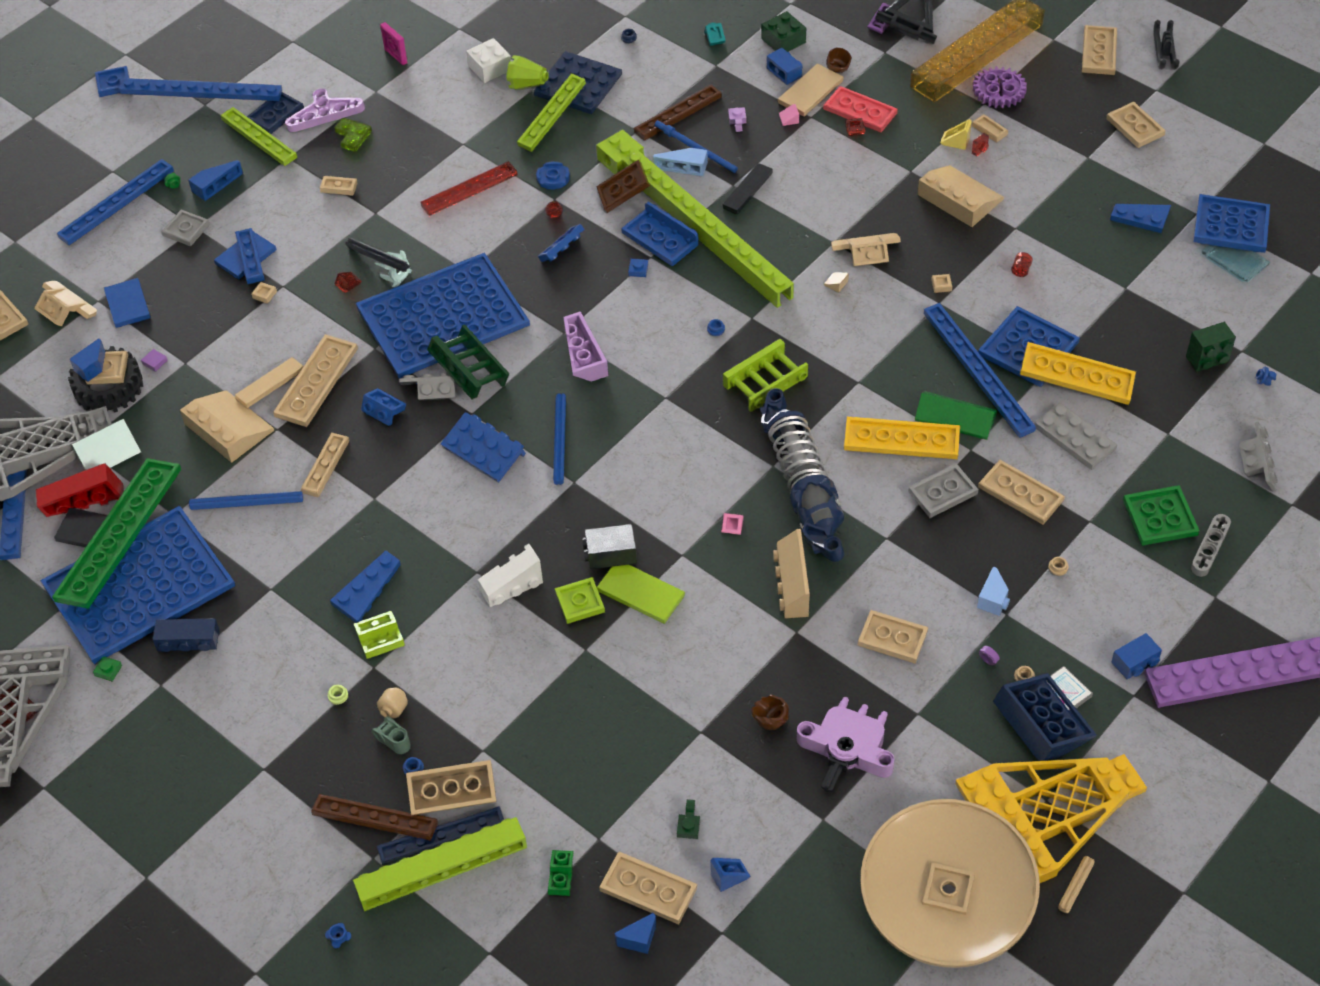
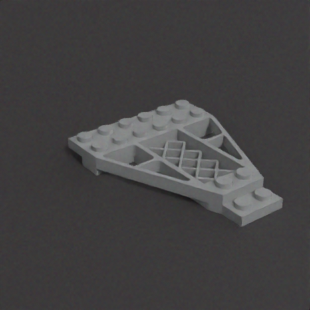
[0,406,112,501]
[0,645,71,787]

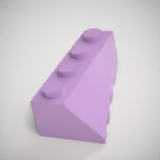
[564,312,608,382]

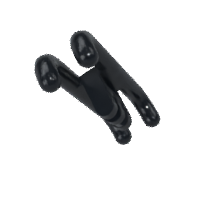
[1153,20,1180,70]

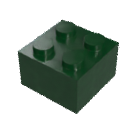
[761,11,807,52]
[1186,321,1236,372]

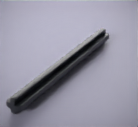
[345,238,410,272]

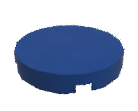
[536,162,570,190]

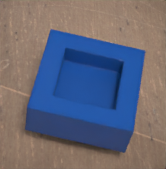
[628,259,648,277]

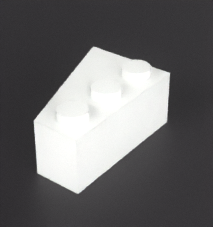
[478,544,543,607]

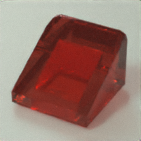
[335,272,362,293]

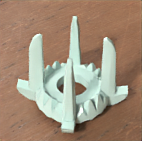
[375,250,412,287]

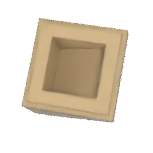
[824,273,849,292]

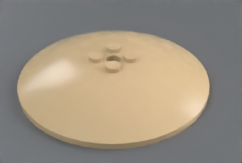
[861,799,1040,968]

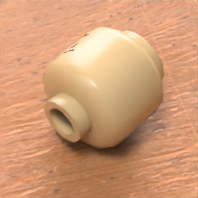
[377,688,408,718]

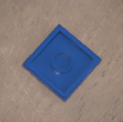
[95,66,129,97]

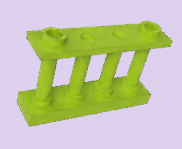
[723,339,808,412]

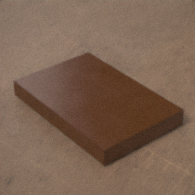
[596,160,650,213]

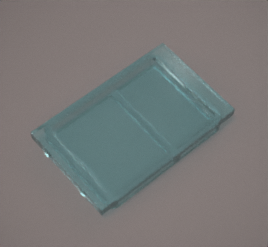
[1202,245,1270,283]

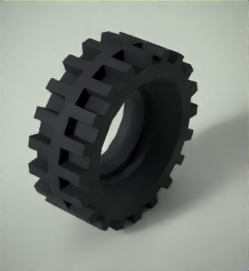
[68,346,143,413]

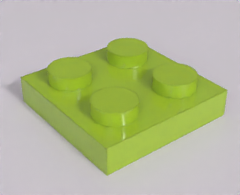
[555,577,605,624]

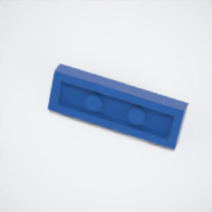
[538,224,585,262]

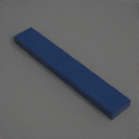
[377,806,504,866]

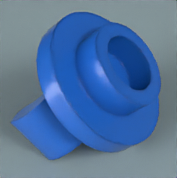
[1255,366,1277,386]

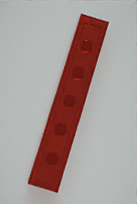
[420,161,518,216]

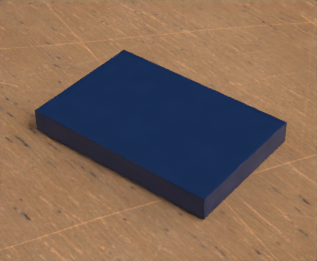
[247,92,304,134]

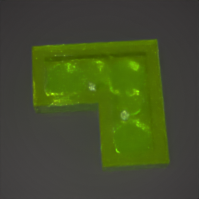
[334,118,372,152]

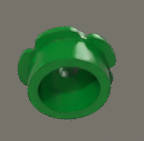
[164,173,181,189]

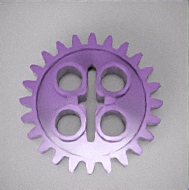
[972,66,1027,108]

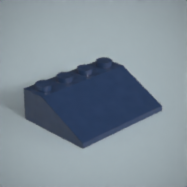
[993,673,1097,761]

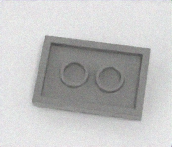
[908,464,979,518]

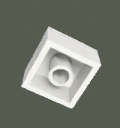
[466,38,511,83]

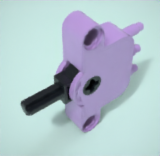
[797,697,895,792]

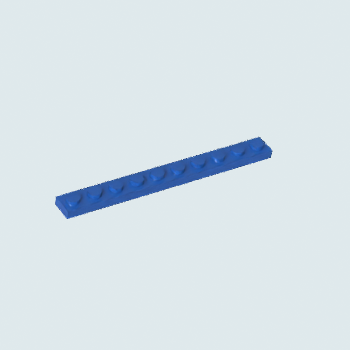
[119,78,282,101]
[923,303,1036,438]

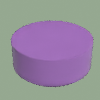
[979,646,1000,665]

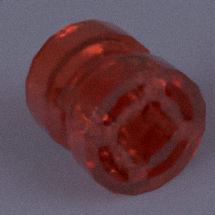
[1011,252,1033,277]

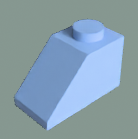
[977,567,1010,616]

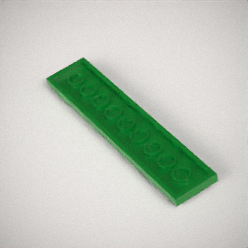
[52,458,181,609]

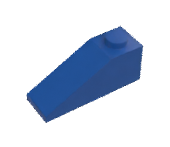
[189,160,243,201]

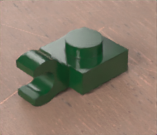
[677,799,700,839]

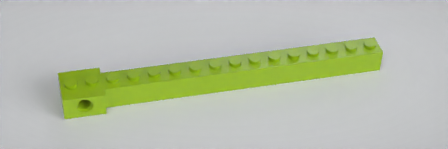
[596,130,794,308]

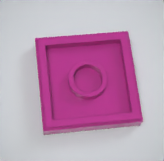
[380,22,408,65]

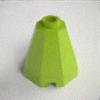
[506,55,549,90]

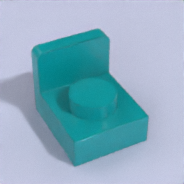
[704,22,726,46]

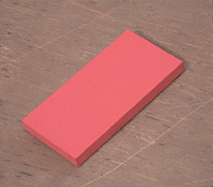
[823,86,898,133]

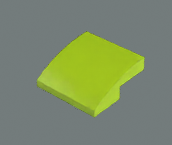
[354,611,405,659]

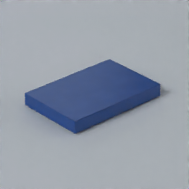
[214,231,277,280]
[104,278,151,328]

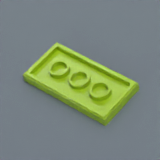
[597,565,685,624]

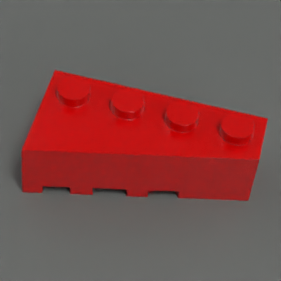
[36,463,124,517]

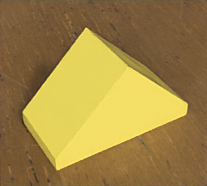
[940,119,972,150]

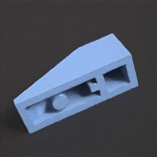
[653,148,708,176]

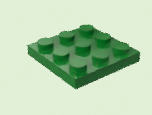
[1123,485,1199,546]

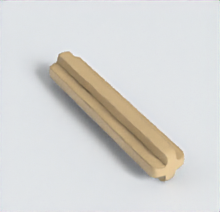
[1058,856,1094,913]

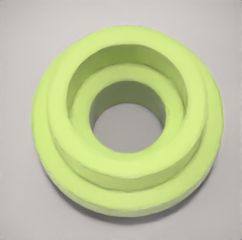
[327,685,348,705]

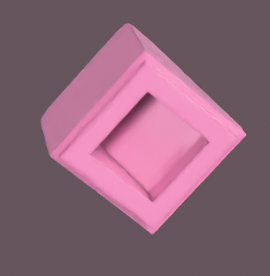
[779,104,799,126]
[721,513,744,535]

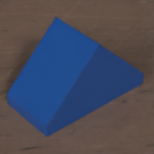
[710,858,751,892]
[614,913,656,954]

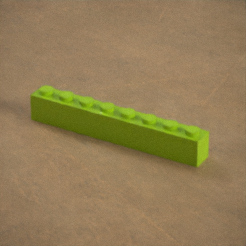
[353,817,527,911]

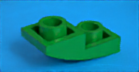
[548,850,574,896]

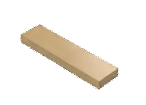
[235,357,304,408]
[301,433,349,498]

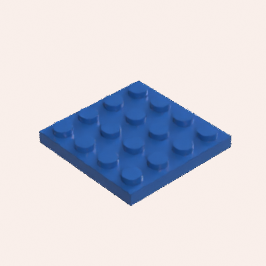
[1193,194,1270,253]
[978,306,1080,387]

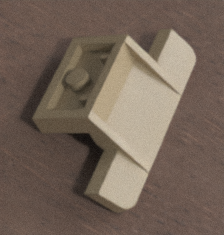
[831,233,901,267]
[34,281,97,326]

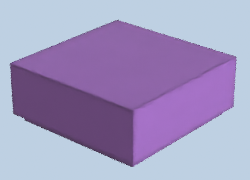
[141,349,168,372]

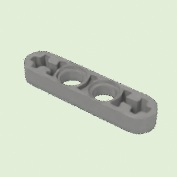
[1191,514,1231,577]

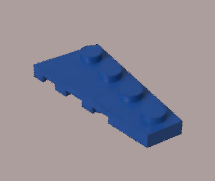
[330,551,401,623]

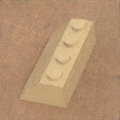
[773,529,810,618]
[406,760,496,815]

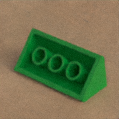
[915,391,997,440]

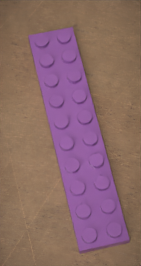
[1144,637,1320,708]

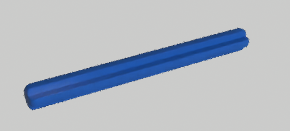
[553,393,566,485]
[189,491,303,510]

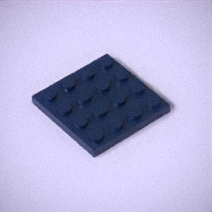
[534,51,622,114]

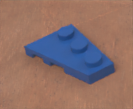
[1110,204,1171,233]

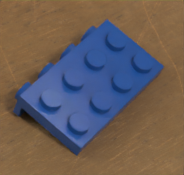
[621,201,698,266]
[441,412,526,482]

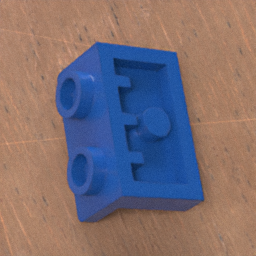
[361,388,406,426]

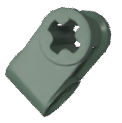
[371,716,411,754]

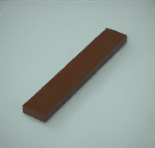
[634,85,722,141]
[311,794,438,840]

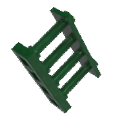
[427,324,510,400]

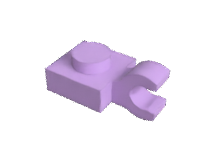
[728,107,746,132]

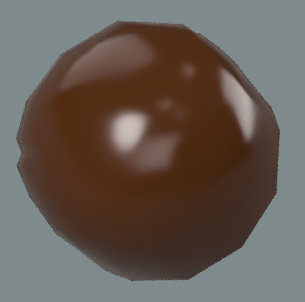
[826,47,852,73]

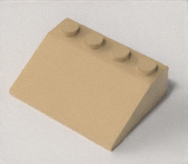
[918,165,1004,227]
[180,390,274,463]

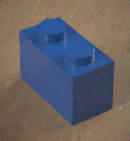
[766,48,803,85]
[1111,633,1162,679]

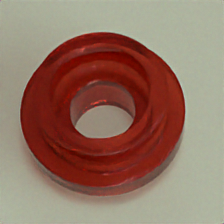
[545,201,563,217]

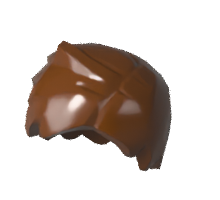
[751,695,789,730]

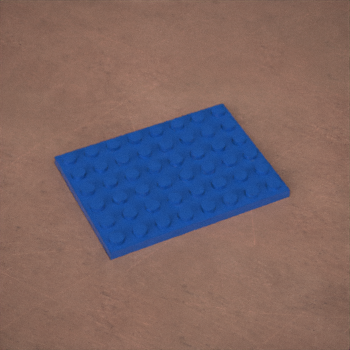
[356,252,530,379]
[40,506,236,664]

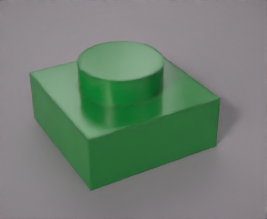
[93,656,122,682]

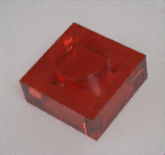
[845,118,865,136]
[971,133,989,157]

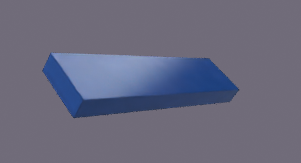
[235,228,265,284]

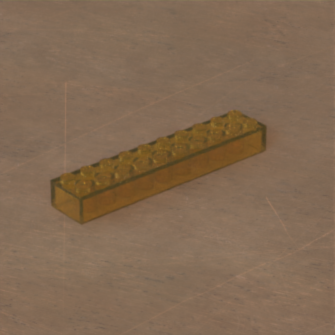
[910,0,1045,102]

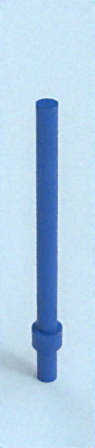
[654,120,738,173]

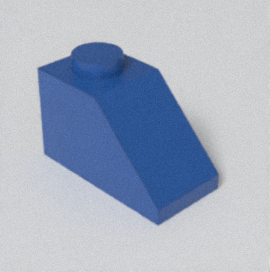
[70,338,106,382]

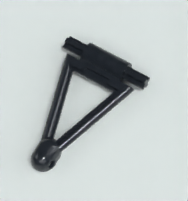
[875,0,937,44]

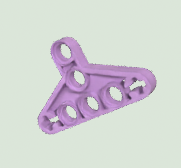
[285,88,365,132]

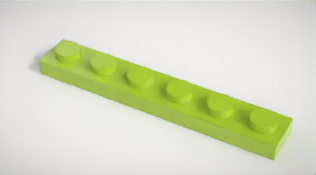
[517,73,586,152]
[220,107,297,166]

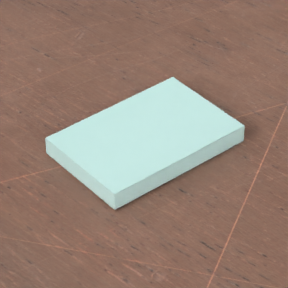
[72,419,141,470]

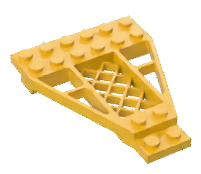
[955,754,1147,883]

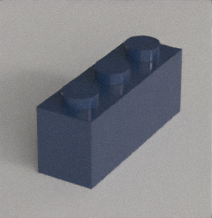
[153,618,220,652]

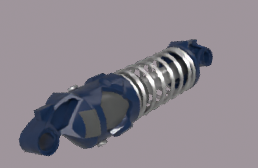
[760,388,845,562]

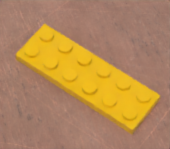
[1020,342,1136,405]
[844,416,960,460]

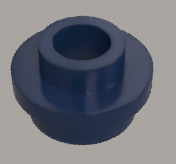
[621,28,637,43]

